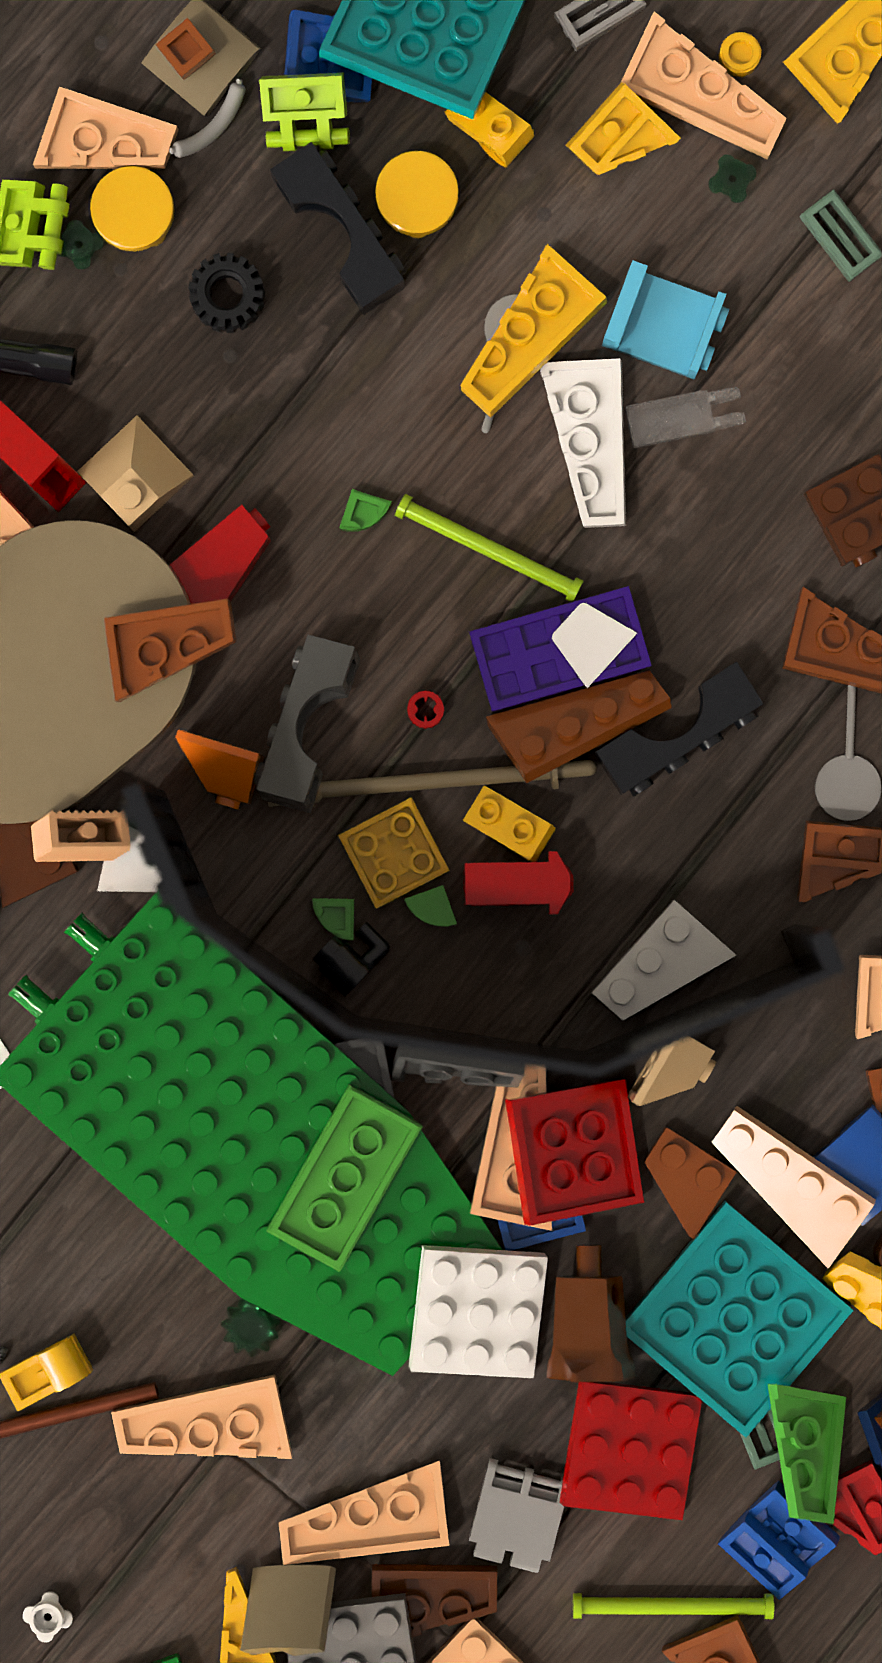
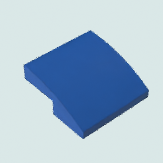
[284,10,372,102]
[812,1104,882,1226]
[718,1480,840,1600]

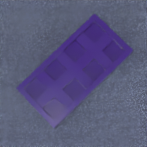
[469,586,652,712]

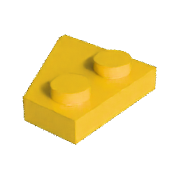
[565,82,681,175]
[822,1252,882,1330]

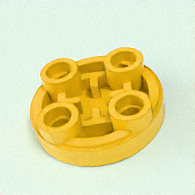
[376,151,458,238]
[90,166,174,251]

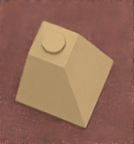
[77,416,194,532]
[628,1037,716,1106]

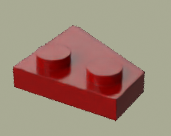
[832,1459,882,1555]

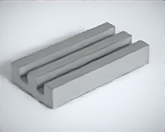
[554,0,646,51]

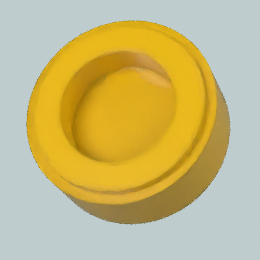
[719,32,761,77]

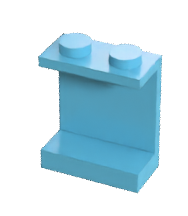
[602,260,729,379]

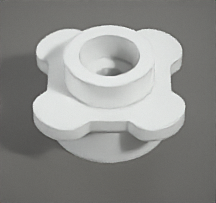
[23,1591,73,1642]

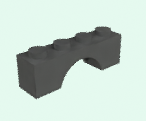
[254,634,361,813]

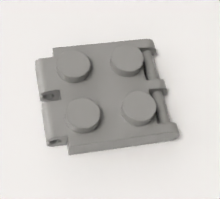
[469,1458,564,1573]

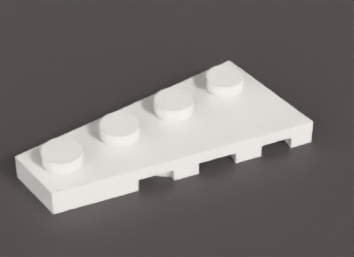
[540,358,626,528]

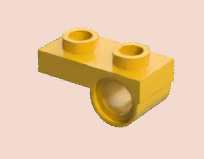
[445,92,534,168]
[463,785,556,862]
[0,1333,93,1411]

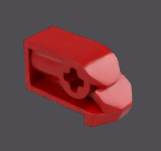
[463,851,574,915]

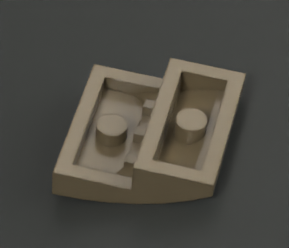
[142,0,262,116]
[240,1565,336,1656]

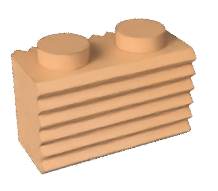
[31,810,131,862]

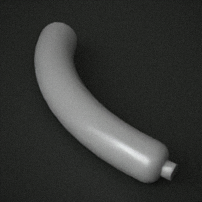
[169,78,245,158]

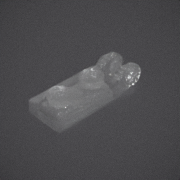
[625,387,746,449]

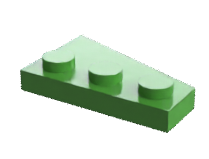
[767,1384,846,1524]

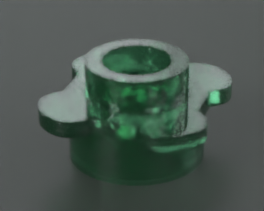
[708,155,756,203]
[58,220,104,270]

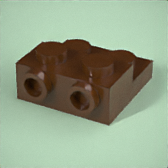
[804,454,882,568]

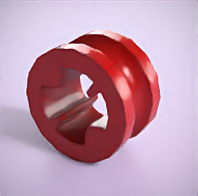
[407,691,444,729]

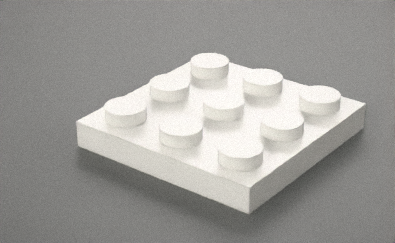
[409,1245,548,1378]

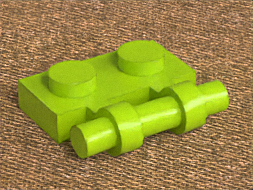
[259,72,350,151]
[0,180,70,270]

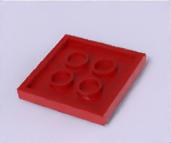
[505,1079,644,1226]
[559,1382,702,1520]

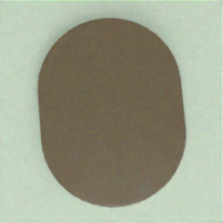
[0,520,197,824]

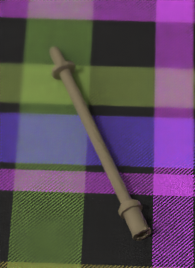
[268,760,597,808]

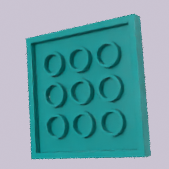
[319,0,526,119]
[625,1201,854,1437]

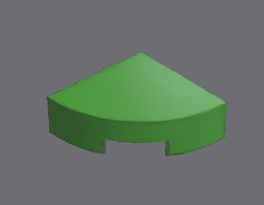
[340,489,392,532]
[404,885,457,926]
[312,898,354,940]

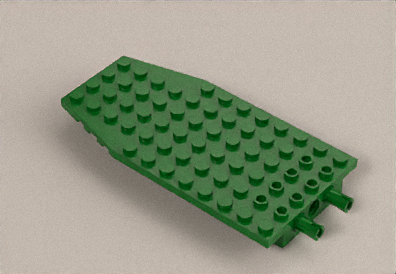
[0,892,503,1376]

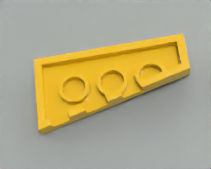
[783,0,882,124]
[460,244,607,417]

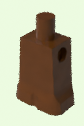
[546,1244,636,1382]

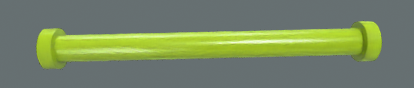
[395,494,583,602]
[573,1593,774,1619]

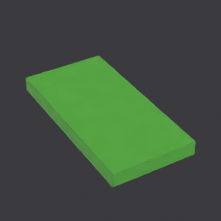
[267,1083,423,1272]

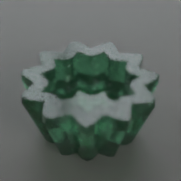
[221,1298,280,1357]

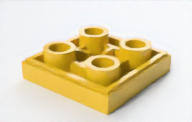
[338,797,450,909]

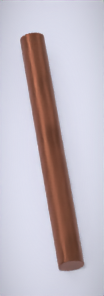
[0,1382,159,1439]

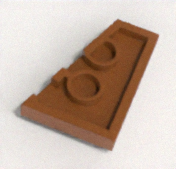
[782,587,882,694]

